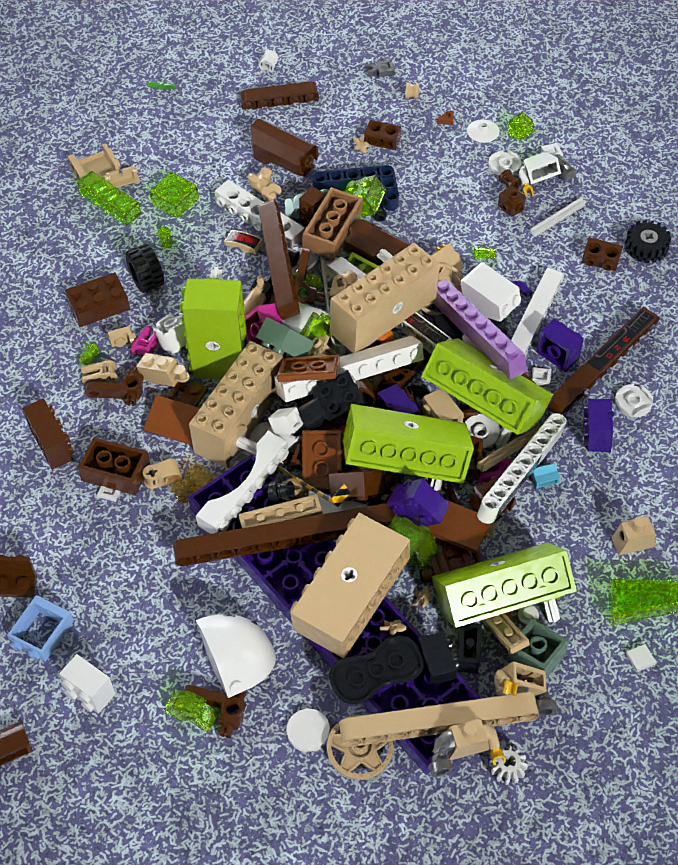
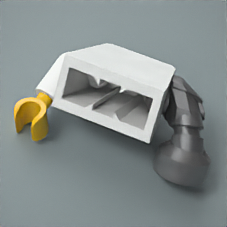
[519,152,576,198]

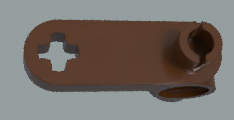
[295,248,326,305]
[85,366,144,406]
[182,685,247,738]

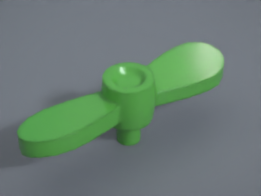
[147,81,176,90]

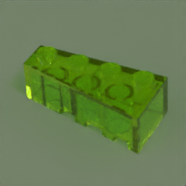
[608,579,678,626]

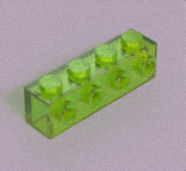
[77,171,141,226]

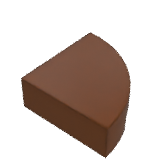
[437,111,454,125]

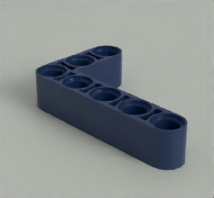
[312,165,399,211]

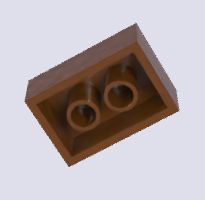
[65,272,130,328]
[22,398,74,470]
[78,437,150,496]

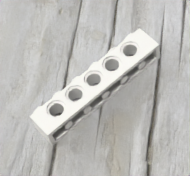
[215,180,305,248]

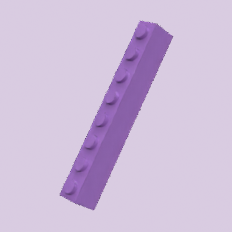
[433,279,527,380]

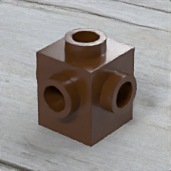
[498,186,526,217]

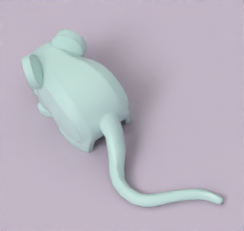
[285,189,329,219]

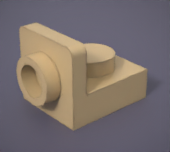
[108,326,137,348]

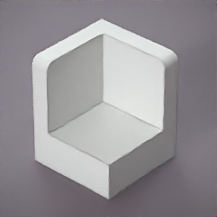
[268,407,303,435]

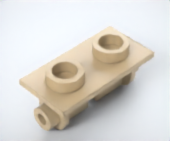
[103,166,140,190]

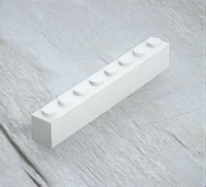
[274,335,424,402]

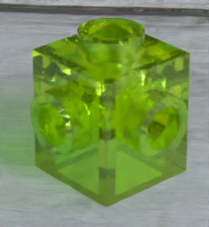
[507,111,535,141]

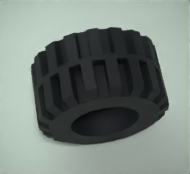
[125,243,164,293]

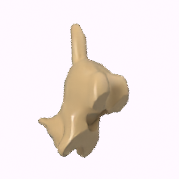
[248,167,282,203]

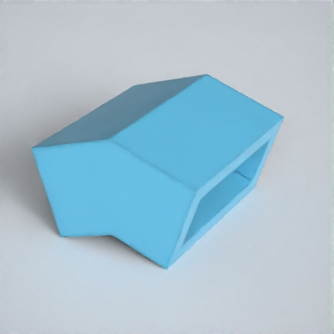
[531,462,560,489]

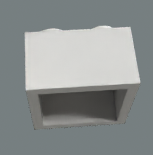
[59,654,115,714]

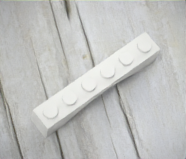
[196,431,289,534]

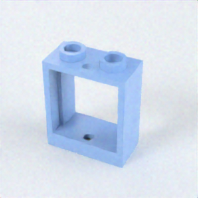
[7,595,74,662]

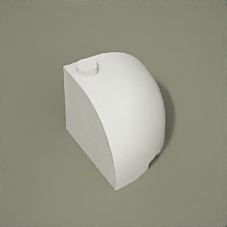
[196,614,276,698]

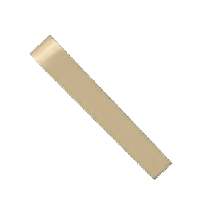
[339,692,539,747]

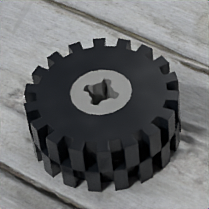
[625,220,671,263]

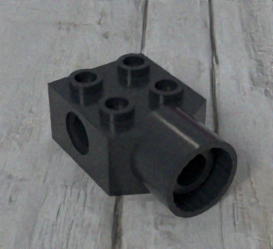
[298,370,369,430]

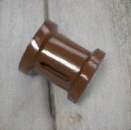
[499,169,521,189]

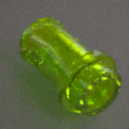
[157,227,172,249]
[473,246,496,260]
[78,343,100,366]

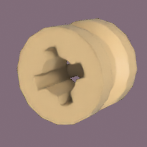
[405,82,419,100]

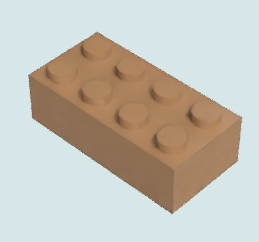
[302,187,363,260]

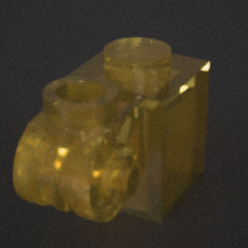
[172,463,215,504]

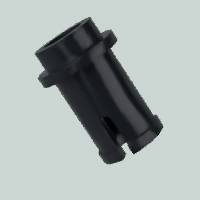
[372,200,387,222]

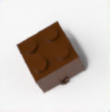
[329,469,386,501]

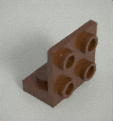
[0,555,37,597]

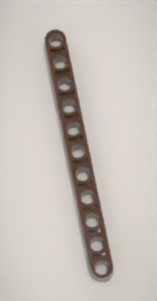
[173,503,397,566]

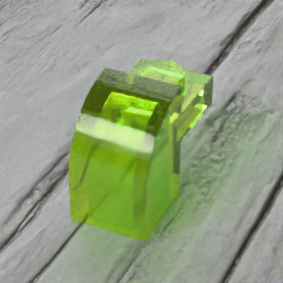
[164,690,219,732]

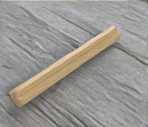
[476,425,541,472]

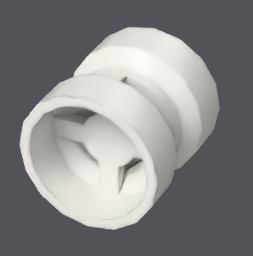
[259,50,278,72]

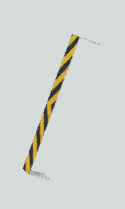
[276,465,351,507]

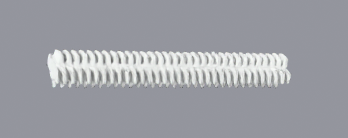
[530,197,586,237]

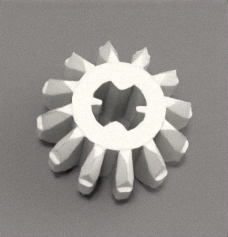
[489,745,528,785]

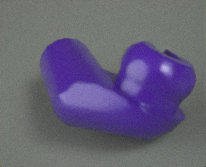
[510,281,533,297]

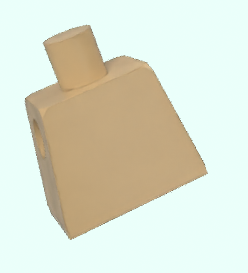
[612,516,656,556]

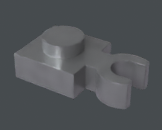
[366,60,395,77]

